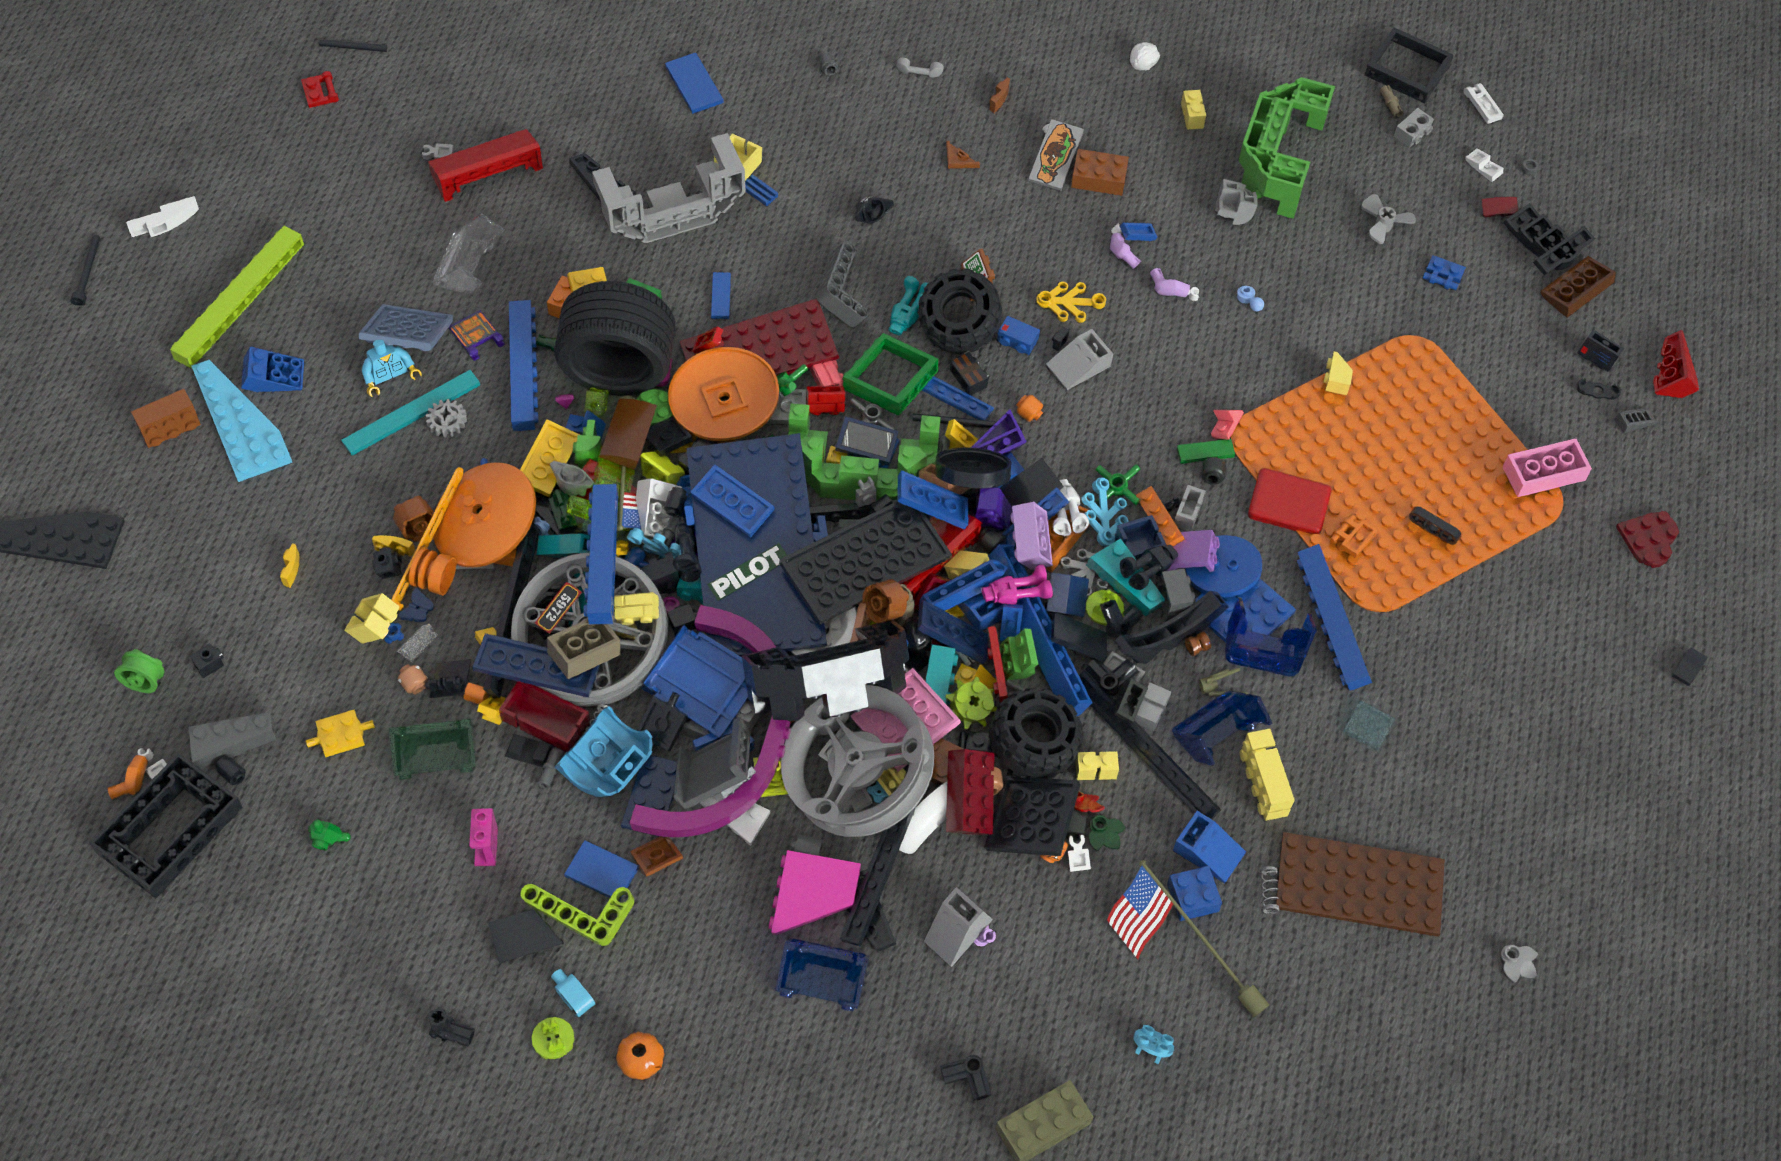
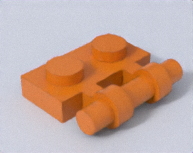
[1329,514,1378,558]

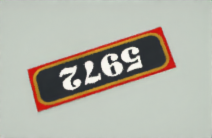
[535,582,582,634]

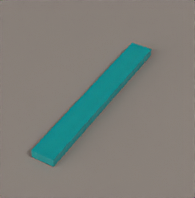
[342,370,480,456]

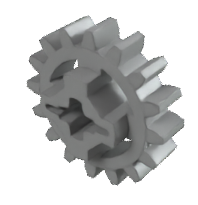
[426,399,467,438]

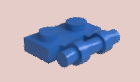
[1423,255,1466,290]

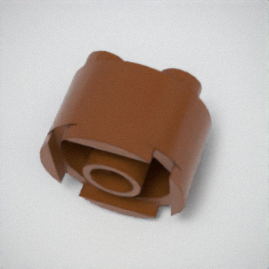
[393,496,437,542]
[862,579,909,623]

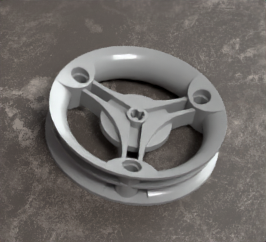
[781,685,934,837]

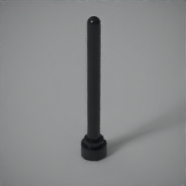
[70,235,100,306]

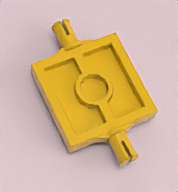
[306,709,375,757]

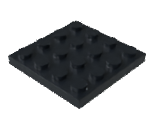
[984,776,1081,856]

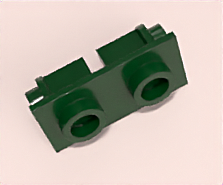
[549,489,577,530]

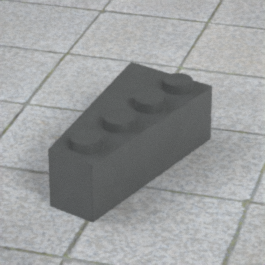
[189,712,276,770]

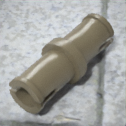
[1380,85,1404,118]

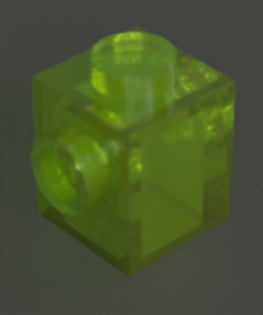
[584,388,609,417]

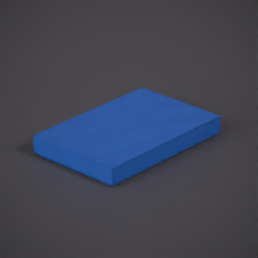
[564,840,639,901]

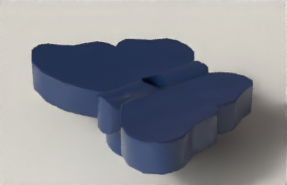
[399,588,434,622]

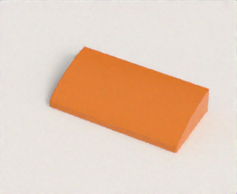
[1045,506,1091,573]

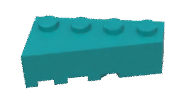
[1086,538,1165,616]

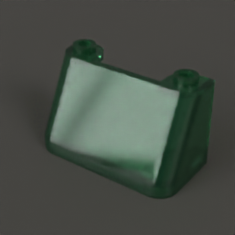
[389,719,476,780]

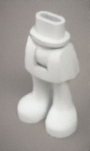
[1053,479,1089,536]

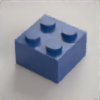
[1167,866,1222,921]

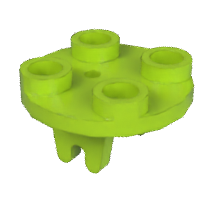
[1086,589,1124,626]
[532,1017,575,1059]

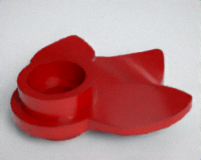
[1074,792,1104,812]

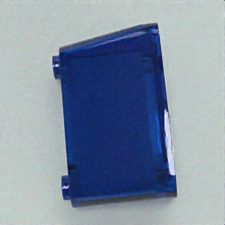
[775,938,870,1011]

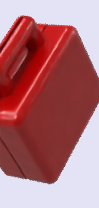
[1248,468,1332,534]

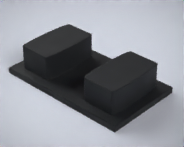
[505,734,555,767]

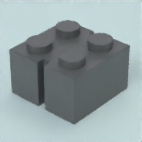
[1157,569,1195,622]

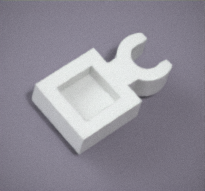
[1068,835,1091,872]

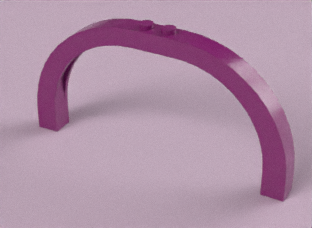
[630,605,791,837]

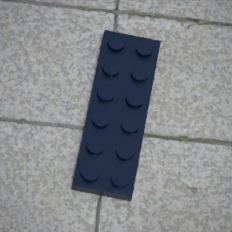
[473,633,600,698]

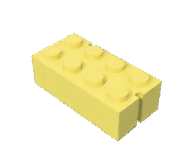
[1240,729,1294,821]

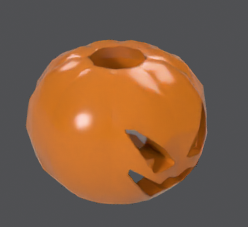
[616,1032,664,1080]

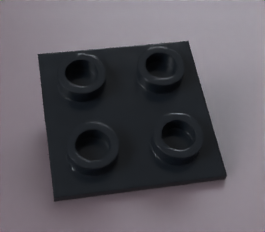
[425,659,472,698]

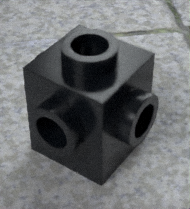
[372,547,402,579]

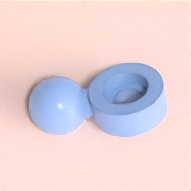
[1237,286,1264,312]

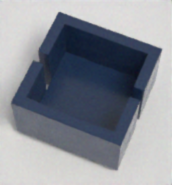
[1115,515,1167,560]

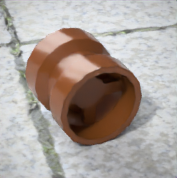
[1185,632,1211,656]

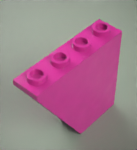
[769,850,861,935]

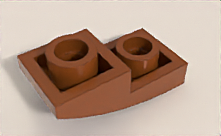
[989,77,1010,113]

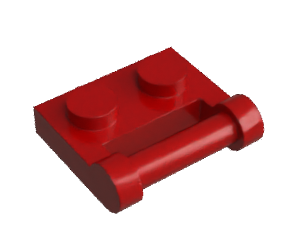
[301,71,339,108]

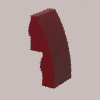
[1482,197,1519,217]

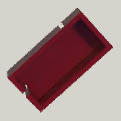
[499,681,590,752]
[946,749,994,835]

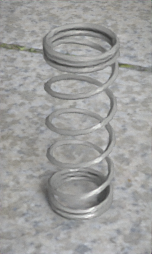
[1261,866,1279,914]

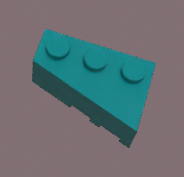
[926,645,959,705]

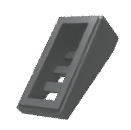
[1615,408,1657,434]

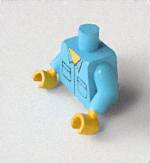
[362,340,422,397]

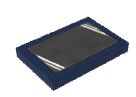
[835,416,899,465]

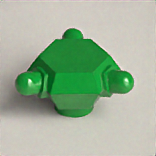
[308,819,351,851]

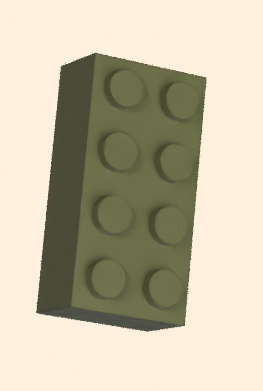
[995,1080,1094,1161]

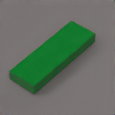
[1177,439,1235,464]

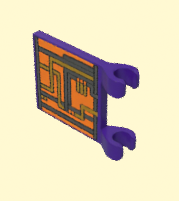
[449,311,505,361]

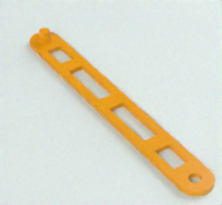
[391,467,463,611]

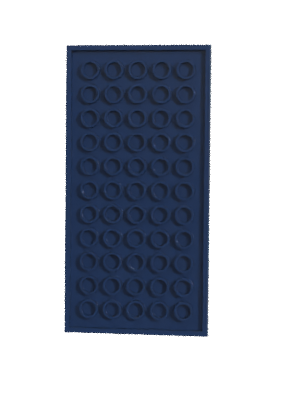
[687,433,827,657]

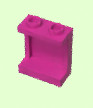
[469,808,498,866]

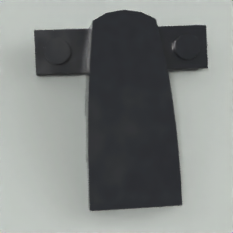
[1503,203,1595,276]

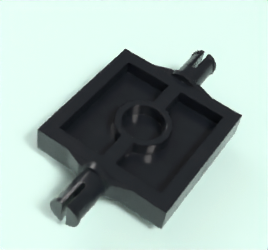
[637,692,688,751]

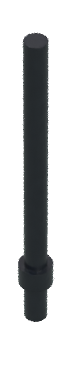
[912,413,1023,431]

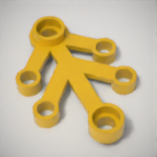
[1036,281,1106,323]

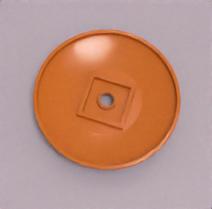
[668,347,779,441]
[433,463,536,568]

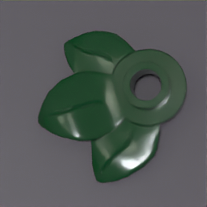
[1088,815,1126,851]

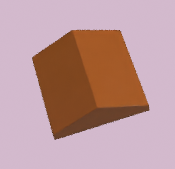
[630,836,683,877]

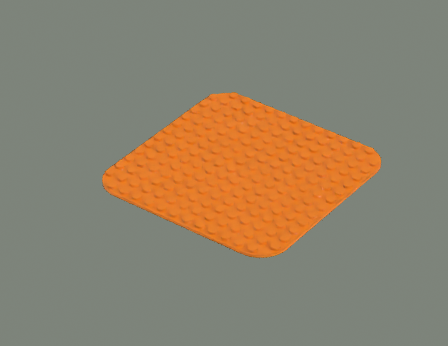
[1230,335,1563,612]

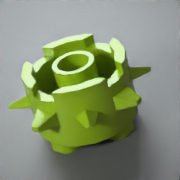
[945,677,997,730]

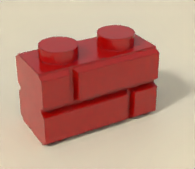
[806,386,845,415]

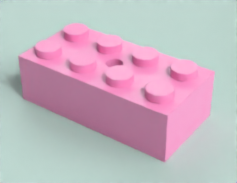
[1503,439,1592,497]

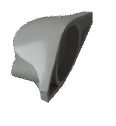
[550,461,594,496]

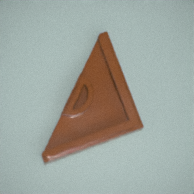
[946,141,980,169]

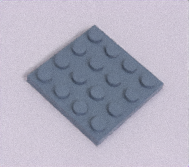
[359,304,453,351]

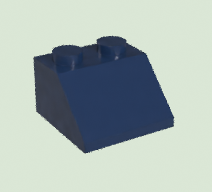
[1046,573,1089,617]

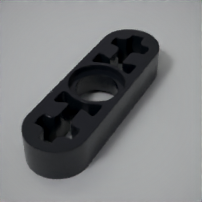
[1409,506,1461,545]

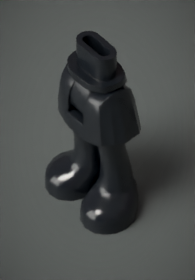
[673,517,702,582]
[1120,544,1178,590]

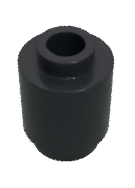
[664,487,687,517]
[215,756,246,785]

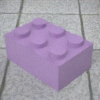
[1011,502,1053,570]

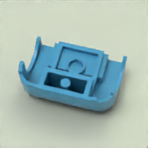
[555,706,653,797]

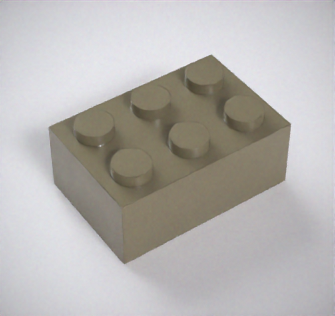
[547,619,620,679]

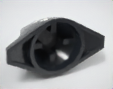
[855,197,894,223]

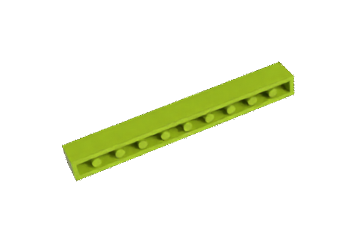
[170,226,304,368]

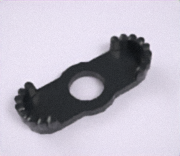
[1577,378,1622,400]

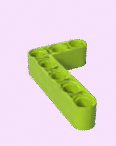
[521,884,634,946]

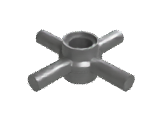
[850,397,896,430]

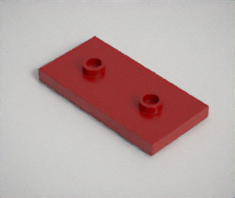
[987,626,1008,704]

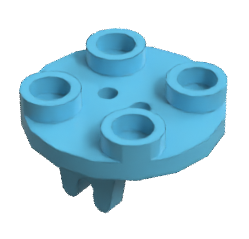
[1133,1025,1174,1064]

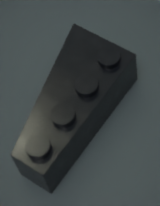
[614,552,679,610]

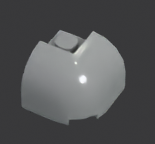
[1215,179,1258,225]

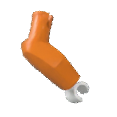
[108,748,154,799]

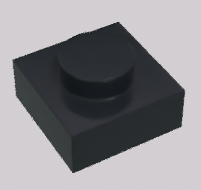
[1052,326,1069,351]

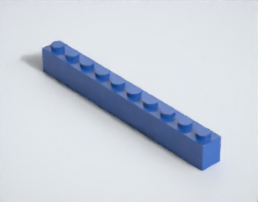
[988,544,1092,716]

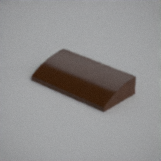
[1541,256,1616,318]
[599,399,657,470]

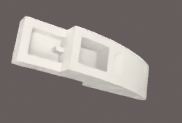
[126,196,199,237]

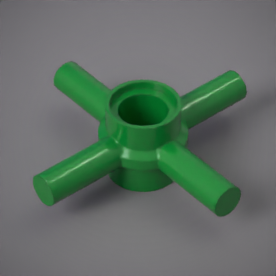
[774,364,808,396]
[1095,464,1140,506]

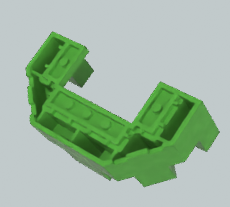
[1239,77,1335,219]
[788,403,940,501]

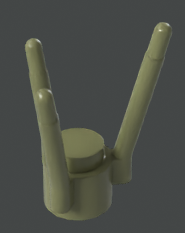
[1199,667,1248,697]

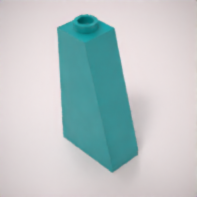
[537,534,591,558]

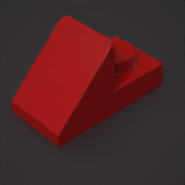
[692,326,724,353]

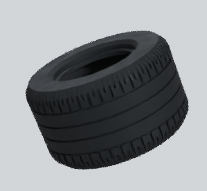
[554,281,676,395]

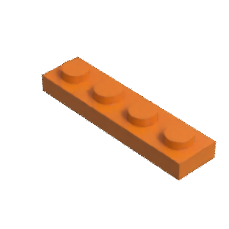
[1136,486,1185,546]

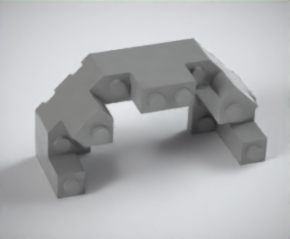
[592,133,746,243]

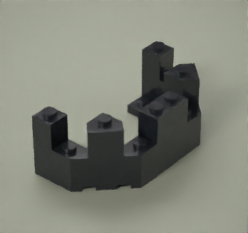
[741,620,909,721]

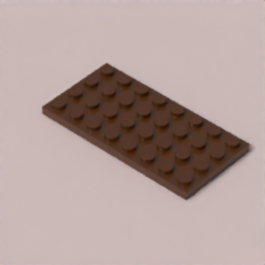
[1275,832,1445,937]

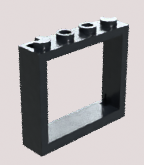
[1364,27,1454,104]

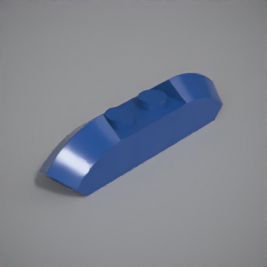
[920,559,1008,611]

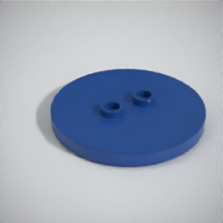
[1185,535,1262,597]

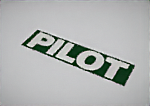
[707,543,787,601]

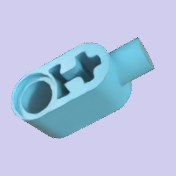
[551,969,595,1018]

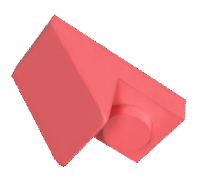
[1211,409,1244,440]

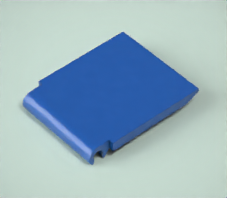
[642,625,748,738]

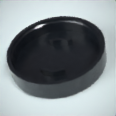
[935,447,1012,488]

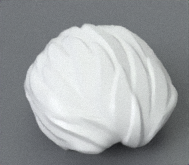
[1130,42,1160,70]

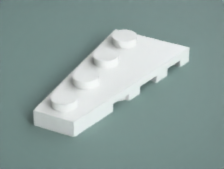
[700,793,770,846]

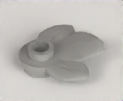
[1501,945,1538,982]

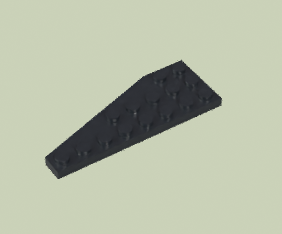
[0,512,125,569]

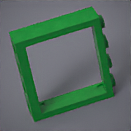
[842,333,939,416]

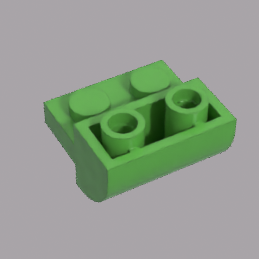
[573,420,602,469]
[999,629,1038,680]

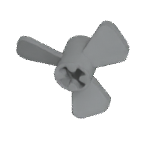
[1361,194,1416,244]

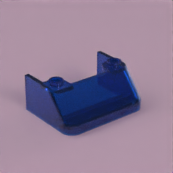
[1225,597,1317,676]
[1172,691,1273,766]

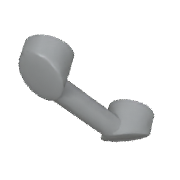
[896,57,944,78]

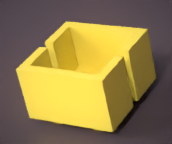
[714,134,762,181]
[344,593,400,643]

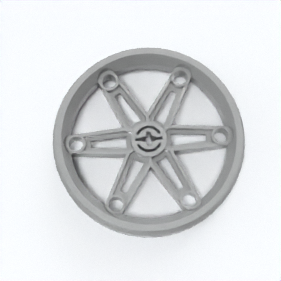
[511,553,668,707]

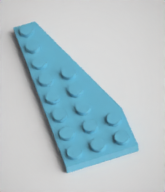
[192,360,293,482]

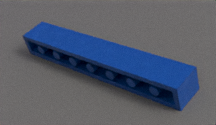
[509,300,539,431]
[584,484,618,625]
[1297,544,1372,690]

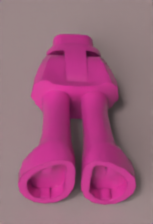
[982,564,1053,604]

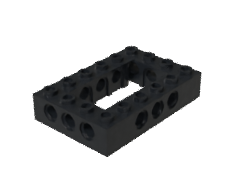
[90,753,243,899]

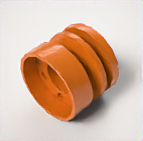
[409,547,457,596]

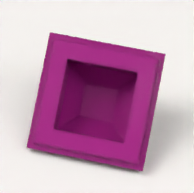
[555,393,574,409]

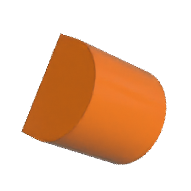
[464,683,489,704]

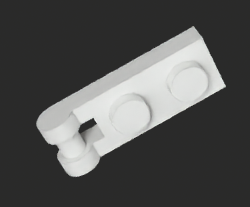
[1464,83,1503,124]

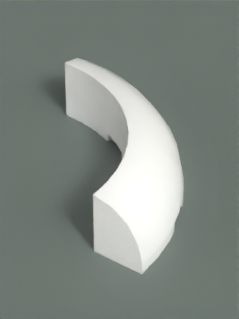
[899,782,947,854]

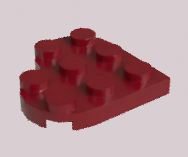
[1616,511,1679,568]

